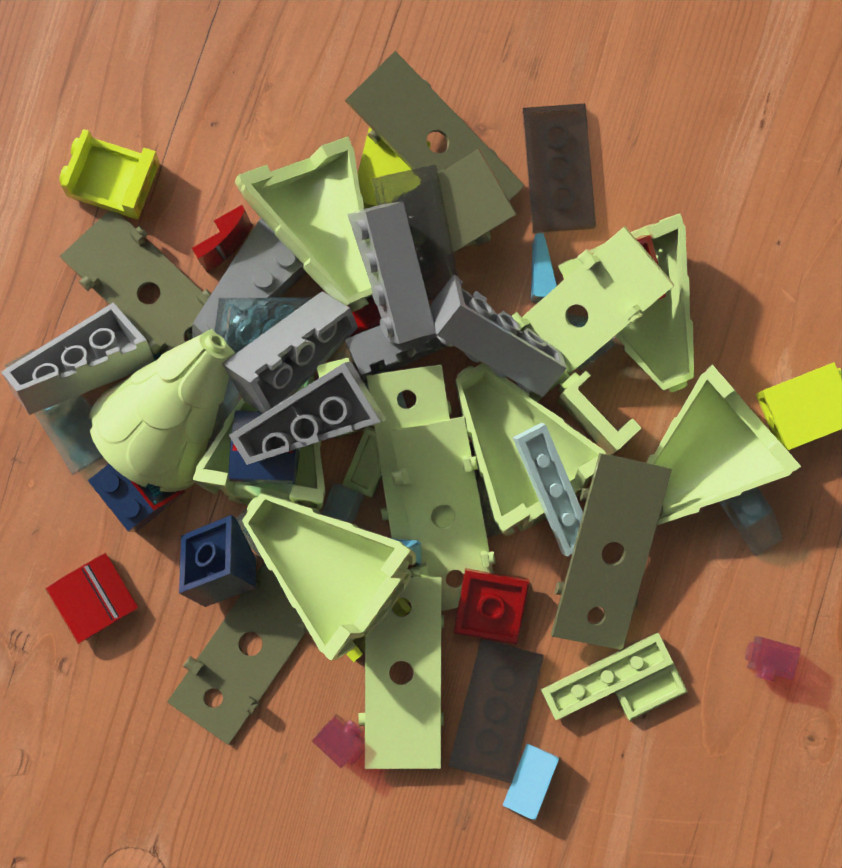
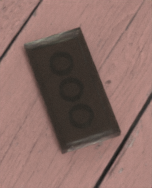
[522,103,596,233]
[372,165,459,301]
[448,638,544,783]

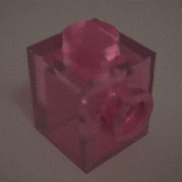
[745,636,801,682]
[312,713,365,768]

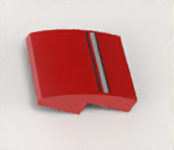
[191,205,253,273]
[45,552,138,644]

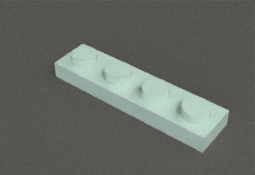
[512,423,583,556]

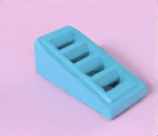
[531,233,557,302]

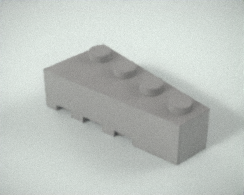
[347,202,436,344]
[192,218,305,346]
[431,274,567,397]
[222,291,358,414]
[1,303,155,415]
[345,306,448,383]
[229,362,386,465]

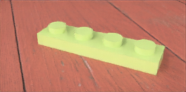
[540,633,673,720]

